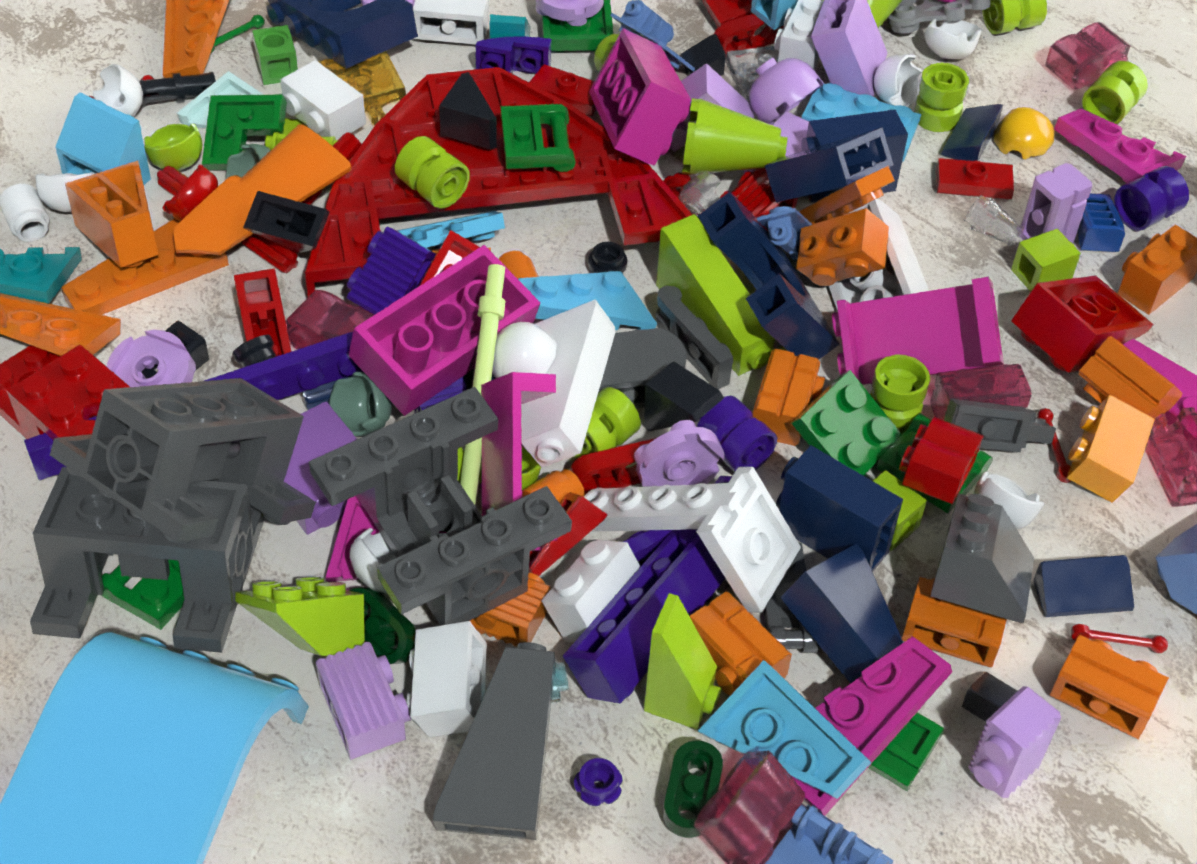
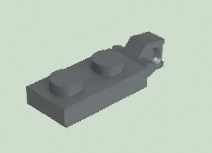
[944,399,1056,452]

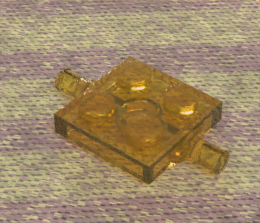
[318,51,406,125]

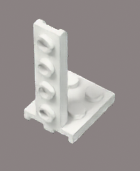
[584,467,801,613]

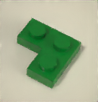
[202,94,287,170]

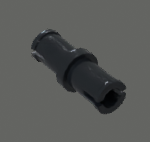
[139,72,216,104]

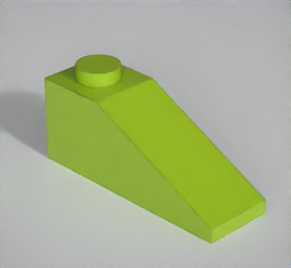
[644,593,721,730]

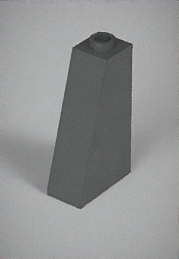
[433,642,555,840]

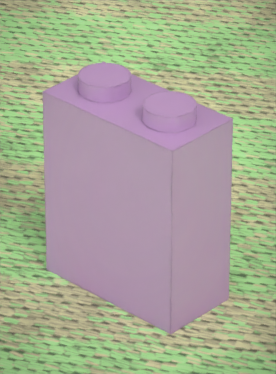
[811,0,887,96]

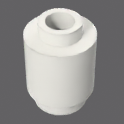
[0,184,49,242]

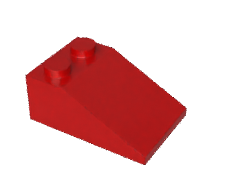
[1011,275,1154,373]

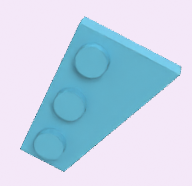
[397,211,505,249]
[518,271,657,330]
[698,660,871,799]

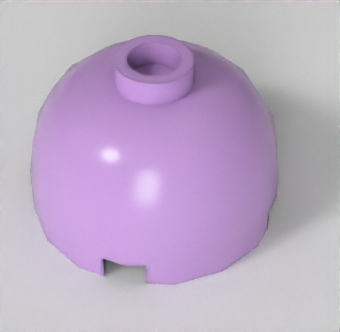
[749,58,824,124]

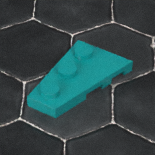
[0,247,82,304]

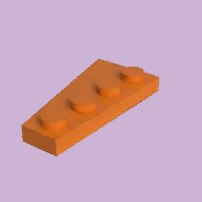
[163,0,229,78]
[799,166,895,224]
[61,218,229,315]
[0,293,121,356]

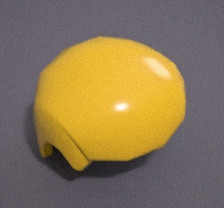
[994,107,1054,160]

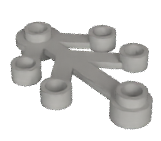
[888,0,990,33]

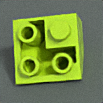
[235,577,365,656]

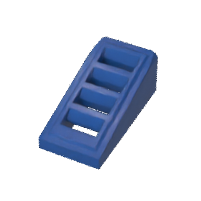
[1077,193,1125,252]

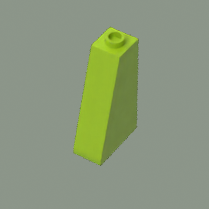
[656,214,775,376]

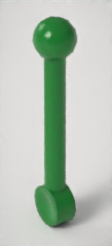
[211,14,265,53]

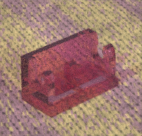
[1145,407,1197,507]

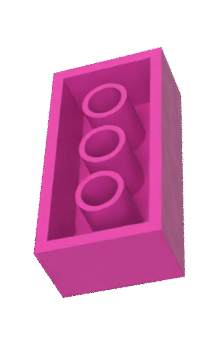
[589,28,691,166]
[349,245,540,416]

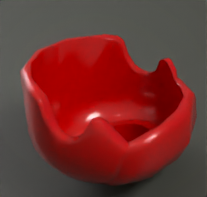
[162,164,218,221]

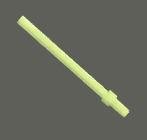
[460,264,506,505]

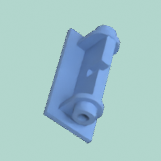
[757,206,813,261]

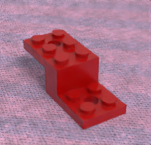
[0,344,130,441]

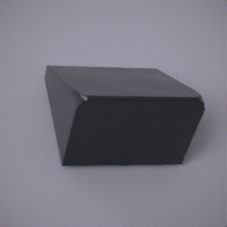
[680,34,726,76]
[961,672,1018,722]

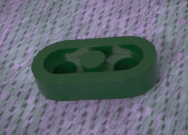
[350,588,416,664]
[663,740,723,838]

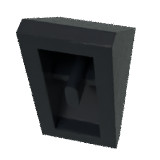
[439,72,497,149]
[243,191,330,253]
[644,361,724,432]

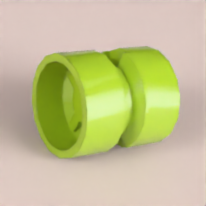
[982,0,1047,35]
[1082,61,1148,124]
[914,63,969,132]
[395,136,470,209]
[870,355,930,434]
[574,387,641,459]

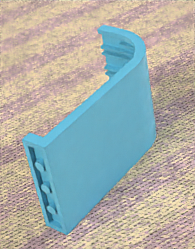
[0,632,309,864]

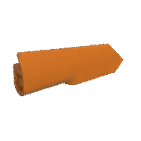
[173,124,352,255]

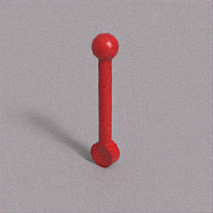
[1037,408,1071,483]
[1071,624,1168,653]

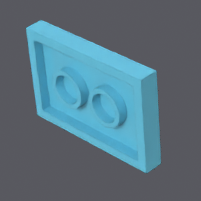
[801,83,922,162]

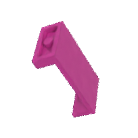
[832,276,1004,385]
[481,372,557,551]

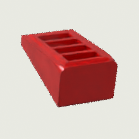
[529,492,608,576]

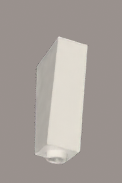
[521,299,615,467]

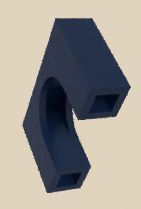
[267,0,418,69]
[698,191,840,359]

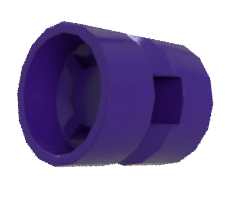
[1114,166,1189,231]
[697,395,778,472]

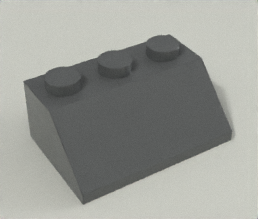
[930,494,1034,624]

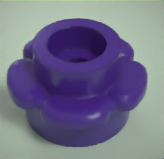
[574,758,623,806]

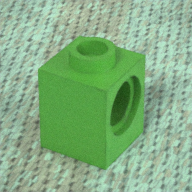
[252,25,298,85]

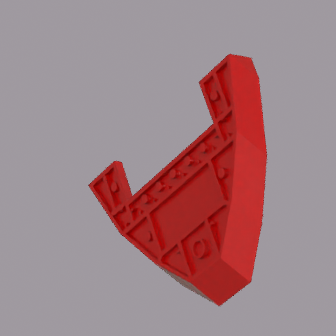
[305,67,692,306]

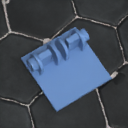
[610,0,695,72]
[764,805,894,864]

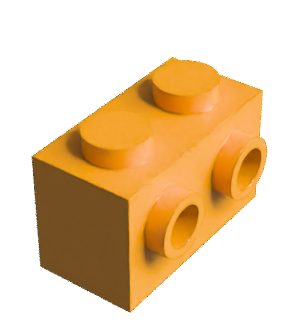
[1067,395,1155,503]

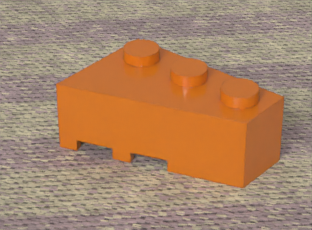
[65,161,159,268]

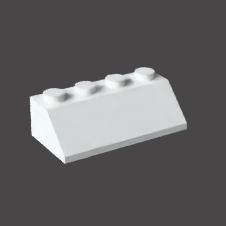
[829,199,929,312]

